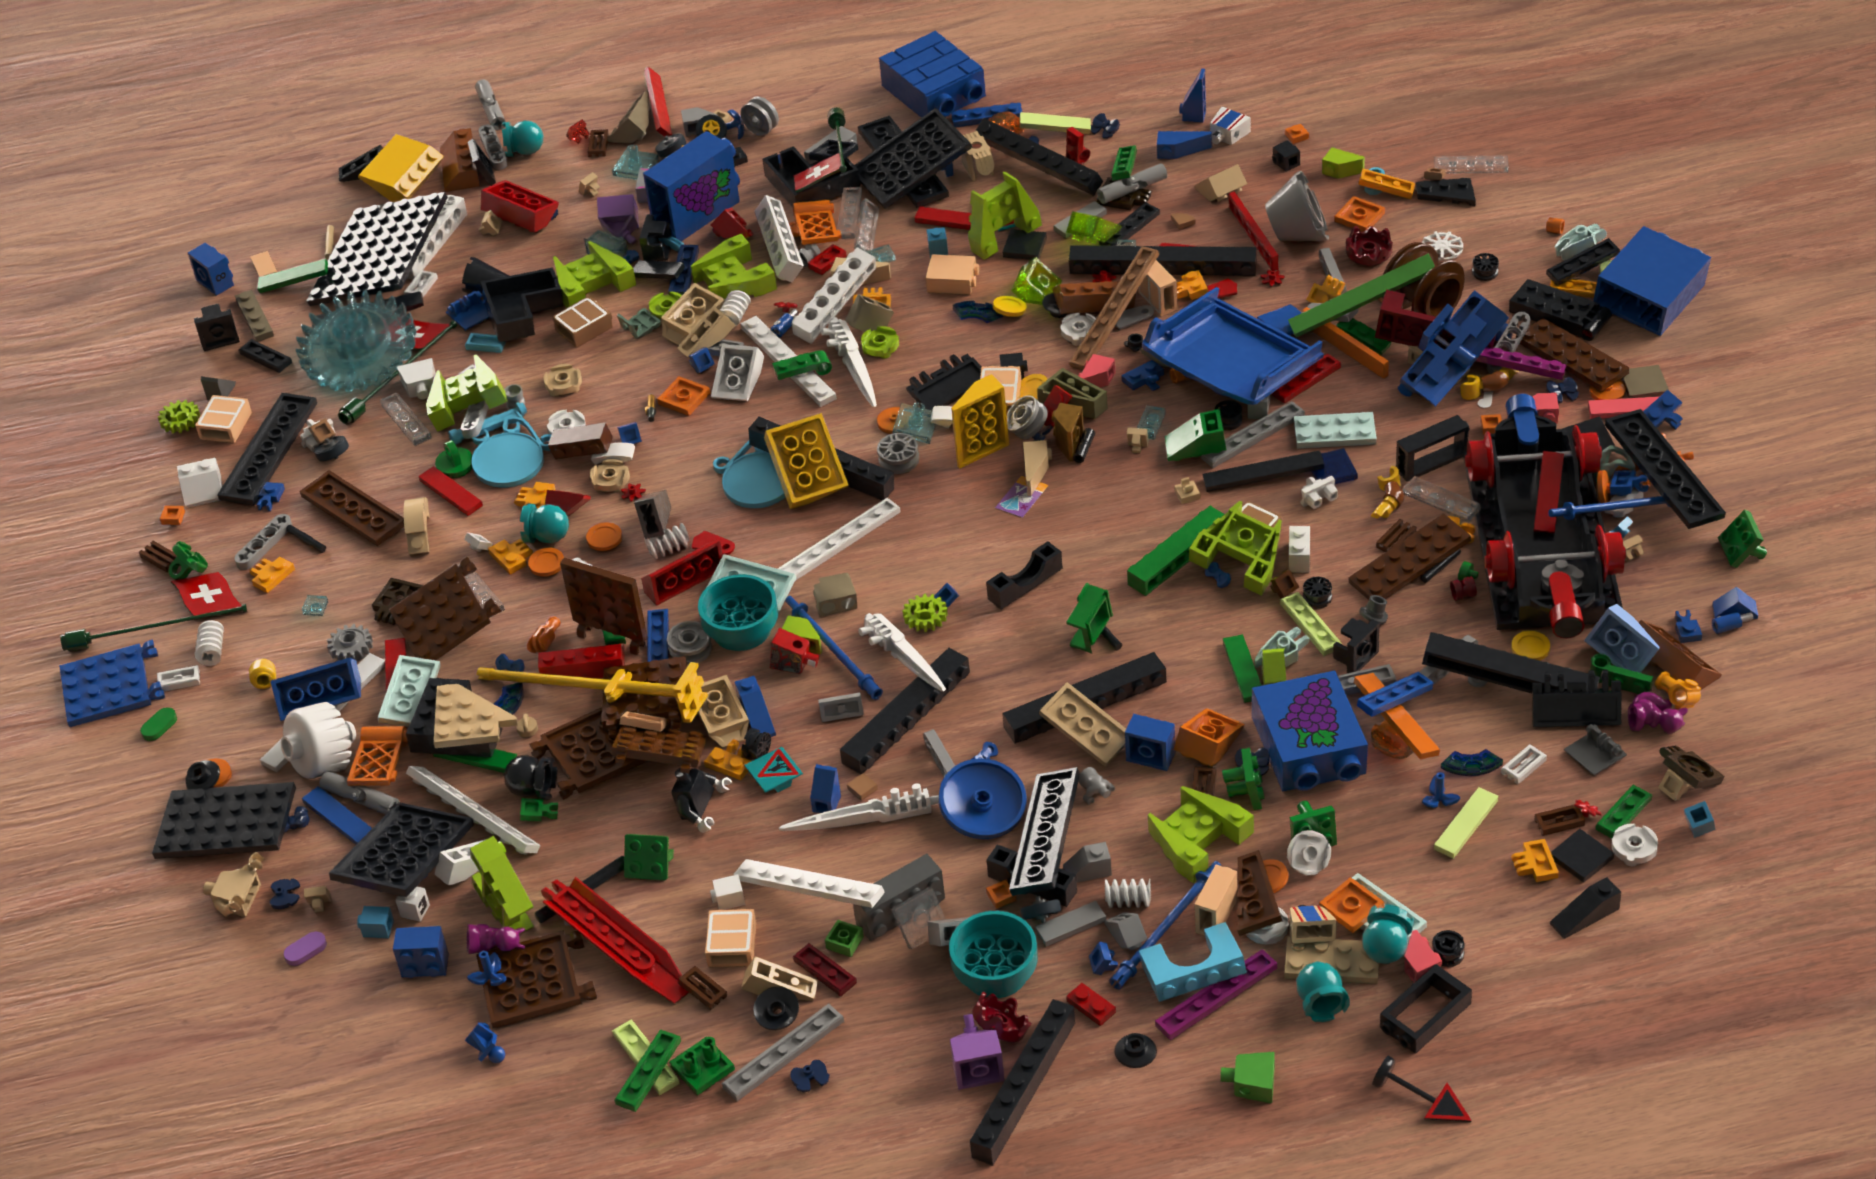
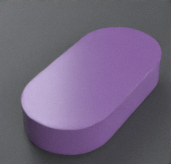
[284,932,327,966]

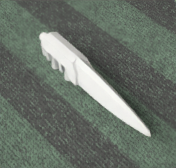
[821,317,877,407]
[858,613,946,691]
[779,784,939,831]

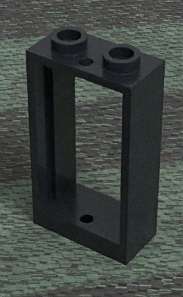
[1396,415,1470,482]
[1380,964,1472,1054]

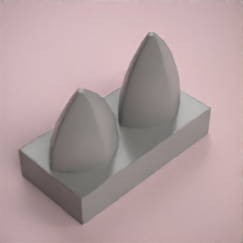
[818,693,864,722]

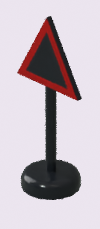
[1372,1056,1472,1122]

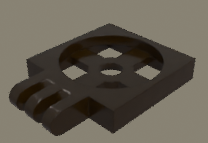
[1096,177,1152,210]
[372,578,424,625]
[1659,745,1725,789]

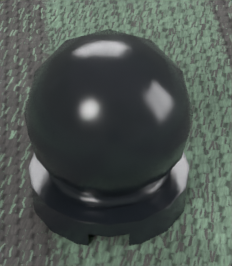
[503,755,558,800]

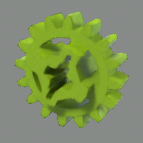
[158,400,201,434]
[902,593,948,632]

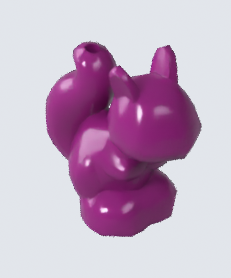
[1628,692,1688,734]
[467,924,525,954]

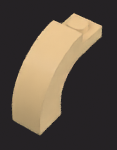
[404,497,430,555]

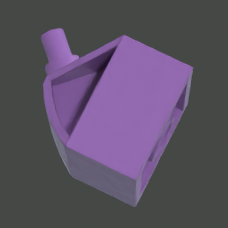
[597,194,639,245]
[950,1014,1005,1090]

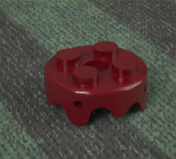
[1346,226,1393,266]
[972,992,1032,1043]

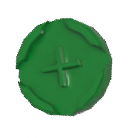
[435,440,472,478]
[169,541,208,580]

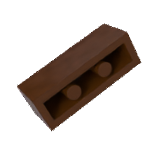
[548,423,613,460]

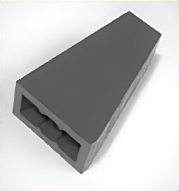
[634,490,672,539]

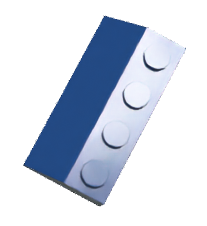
[271,658,361,721]

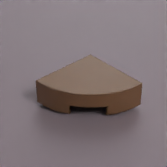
[1171,213,1196,230]

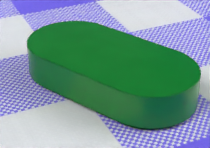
[140,707,177,741]

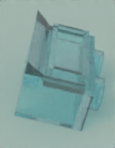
[584,230,628,258]

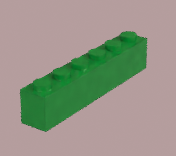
[1127,505,1225,596]

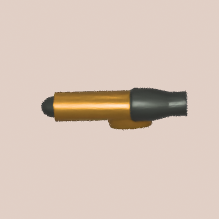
[645,394,656,422]

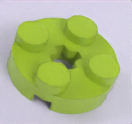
[649,292,682,320]
[861,326,899,359]

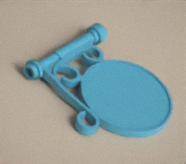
[448,402,551,488]
[713,441,786,508]

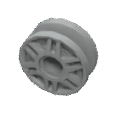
[740,96,779,136]
[1007,395,1047,439]
[877,433,919,474]
[667,621,712,665]

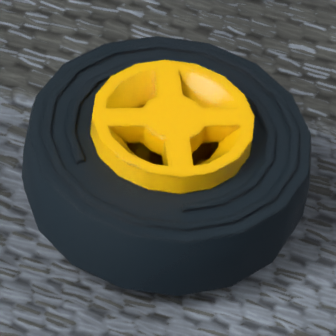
[696,114,727,139]

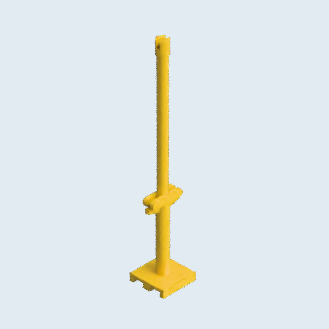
[477,662,708,723]

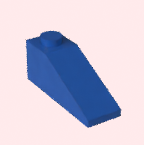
[1179,69,1206,123]
[1157,131,1212,159]
[734,676,776,737]

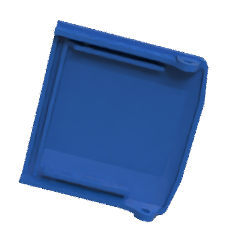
[1142,287,1324,405]

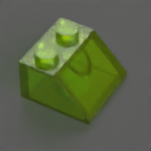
[1066,211,1122,244]
[1011,257,1062,305]

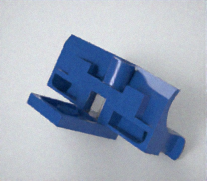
[1397,290,1509,407]

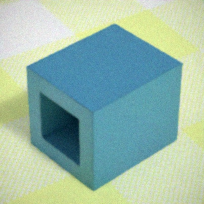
[927,227,948,258]
[1684,801,1716,838]
[357,906,394,938]

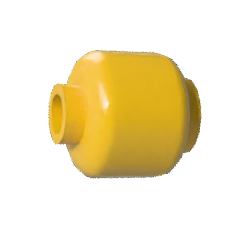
[249,659,276,689]

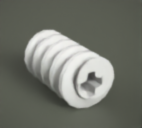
[720,290,751,327]
[644,523,689,560]
[195,620,224,666]
[1105,879,1151,908]

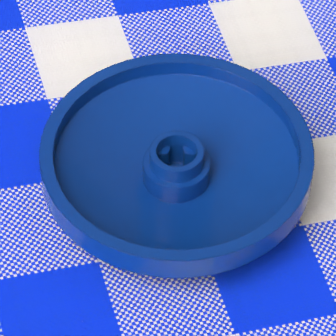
[938,758,1027,839]

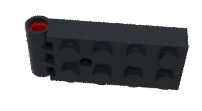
[1509,279,1612,341]

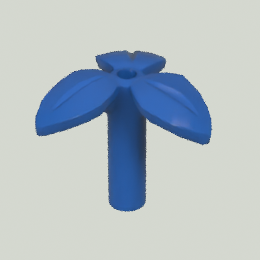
[726,110,745,139]
[1422,772,1461,807]
[467,951,506,986]

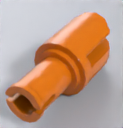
[527,616,561,653]

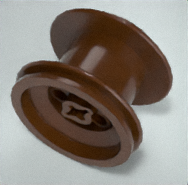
[1383,242,1465,317]

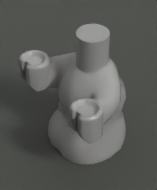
[1078,767,1115,805]

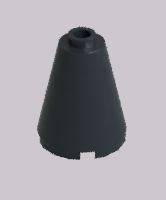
[462,257,509,294]

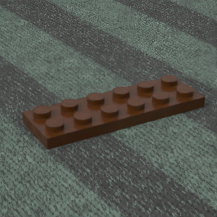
[1516,318,1629,392]
[300,470,404,546]
[1348,513,1471,600]

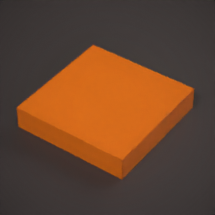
[1334,196,1385,232]
[657,376,711,416]
[1319,877,1384,933]

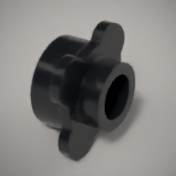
[1124,333,1143,352]

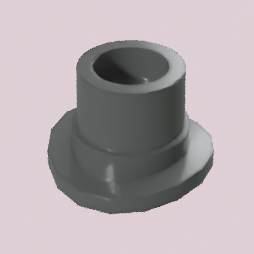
[1359,595,1388,624]

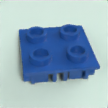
[446,291,490,331]

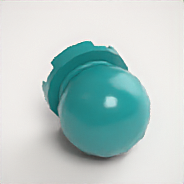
[502,120,544,157]
[520,504,569,544]
[1362,904,1414,964]
[1296,961,1350,1022]

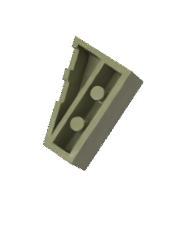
[1037,368,1108,419]

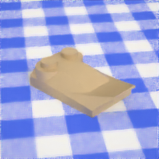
[661,283,725,346]
[697,675,749,748]

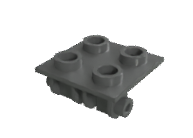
[1564,724,1627,776]

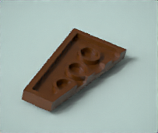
[1237,850,1283,936]

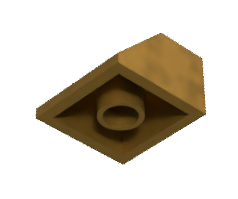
[1052,403,1084,461]

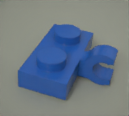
[1121,360,1164,391]
[1643,390,1683,430]
[1610,470,1649,496]

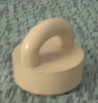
[516,713,538,737]

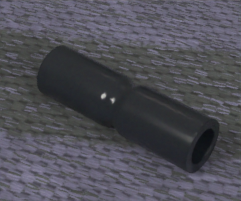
[1073,428,1095,463]

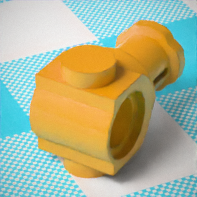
[1655,672,1701,710]

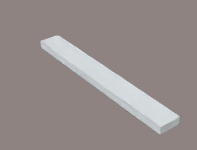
[778,498,901,581]
[260,653,385,772]

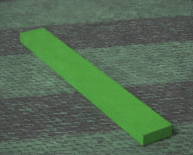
[1288,253,1435,338]

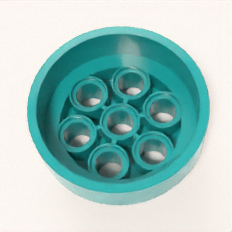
[698,574,778,651]
[949,911,1038,999]

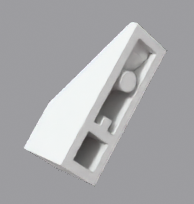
[435,839,486,885]

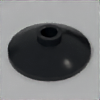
[753,987,799,1030]

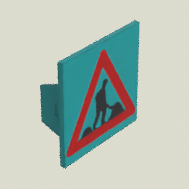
[745,747,803,793]

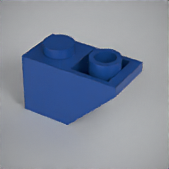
[810,764,841,813]

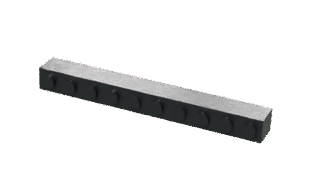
[1069,245,1257,276]

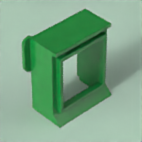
[1066,583,1113,654]

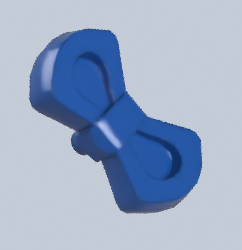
[624,250,640,264]
[1205,562,1231,588]
[495,653,525,672]
[972,742,998,759]

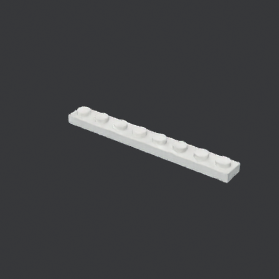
[740,316,837,407]
[406,766,540,855]
[734,859,885,908]

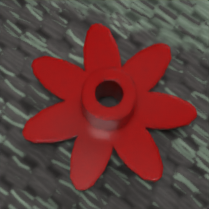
[1261,270,1285,287]
[1093,271,1116,282]
[774,302,798,313]
[621,483,646,502]
[1574,800,1601,817]

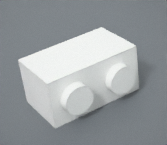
[1289,526,1310,573]

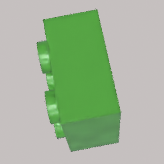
[825,920,864,957]

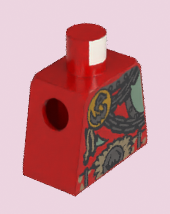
[770,628,820,674]

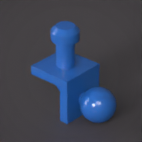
[465,1023,505,1063]

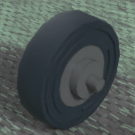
[656,133,687,158]
[314,436,349,462]
[1020,896,1061,923]

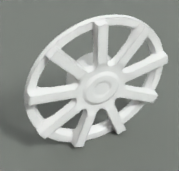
[1422,231,1463,261]

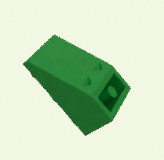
[1165,409,1227,461]

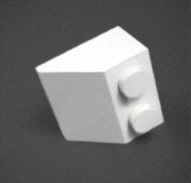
[177,458,223,508]

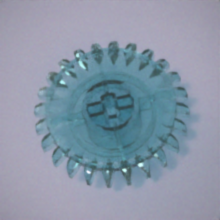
[295,290,416,392]

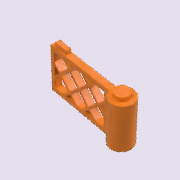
[793,200,842,245]
[347,726,408,786]

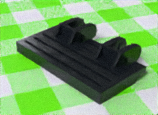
[906,353,982,416]
[1532,670,1622,727]

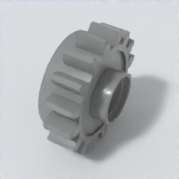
[327,624,373,662]

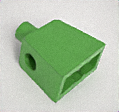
[1220,1052,1275,1103]

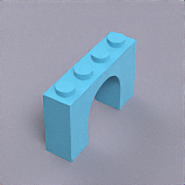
[1139,922,1247,1002]

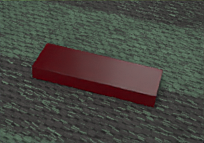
[793,943,857,997]

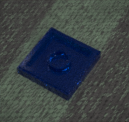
[1311,448,1358,484]

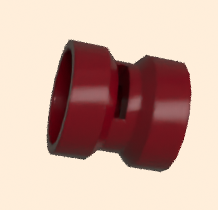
[1450,576,1477,601]

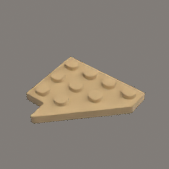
[434,684,518,748]

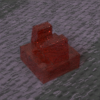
[566,119,590,144]

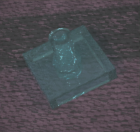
[612,145,659,180]
[892,402,936,444]

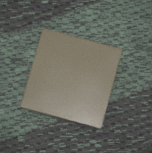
[1621,365,1669,398]

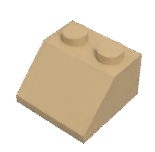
[1194,164,1247,202]

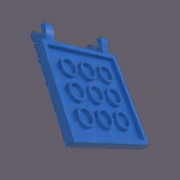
[59,639,165,727]

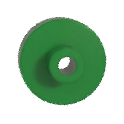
[1458,561,1479,581]

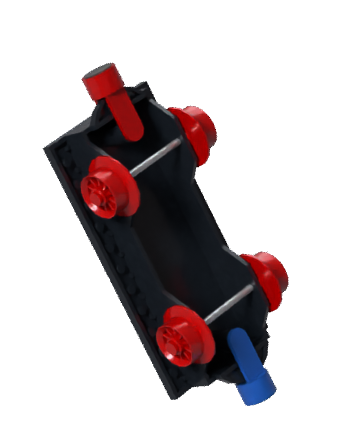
[1463,394,1626,639]

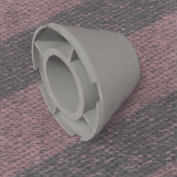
[1265,171,1329,241]

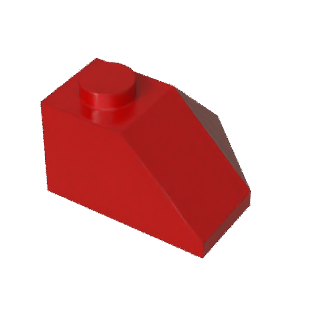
[710,207,754,238]
[545,490,591,516]

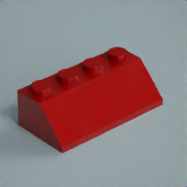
[481,180,559,232]
[641,539,723,606]
[538,643,625,685]

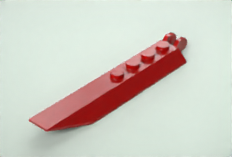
[541,877,689,1004]

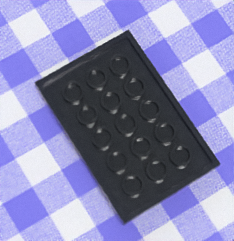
[855,108,973,209]
[152,782,296,859]
[329,802,474,897]

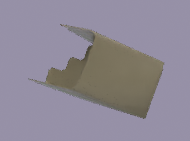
[845,294,894,332]
[813,573,857,617]

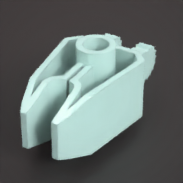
[1555,223,1607,261]
[1255,627,1310,668]

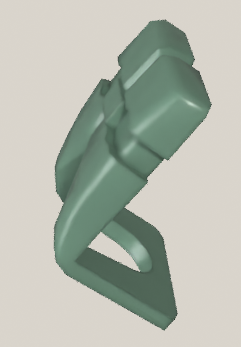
[617,308,661,339]
[1592,445,1635,486]

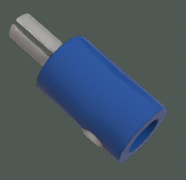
[771,309,798,338]
[1712,612,1753,634]

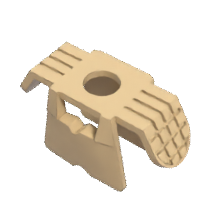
[961,131,994,181]

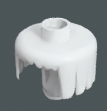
[281,702,356,779]

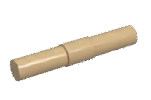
[325,225,334,259]

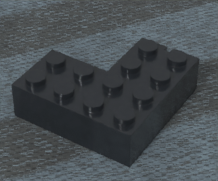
[762,146,860,207]
[481,267,563,342]
[406,678,503,757]

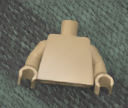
[203,852,264,917]

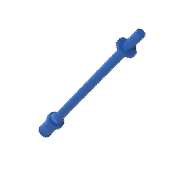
[1548,496,1670,520]
[785,596,883,700]
[1109,861,1221,990]

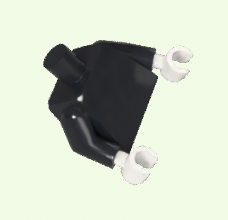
[671,767,732,833]

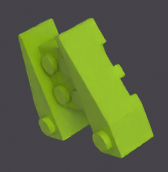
[968,172,1042,260]
[690,234,777,301]
[553,241,636,308]
[426,354,507,432]
[1189,501,1282,596]
[1148,786,1254,884]
[470,836,534,935]

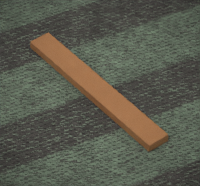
[1069,246,1159,370]

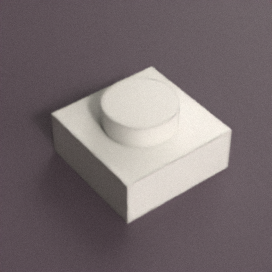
[464,533,493,551]

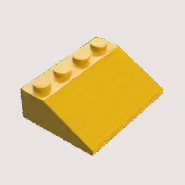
[358,134,444,202]
[951,374,1009,469]
[764,413,849,510]

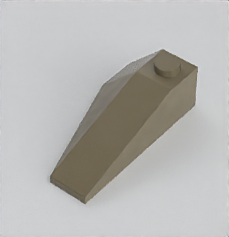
[607,90,649,143]

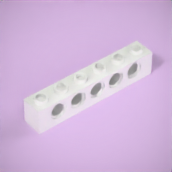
[407,195,468,279]
[755,195,804,282]
[792,247,876,344]

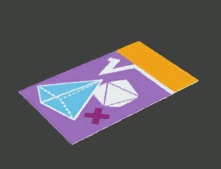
[995,476,1049,517]

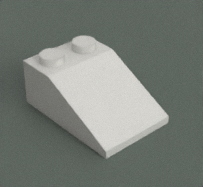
[711,344,764,401]

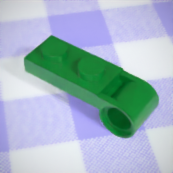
[1336,318,1391,355]
[772,350,832,380]
[1590,654,1653,694]

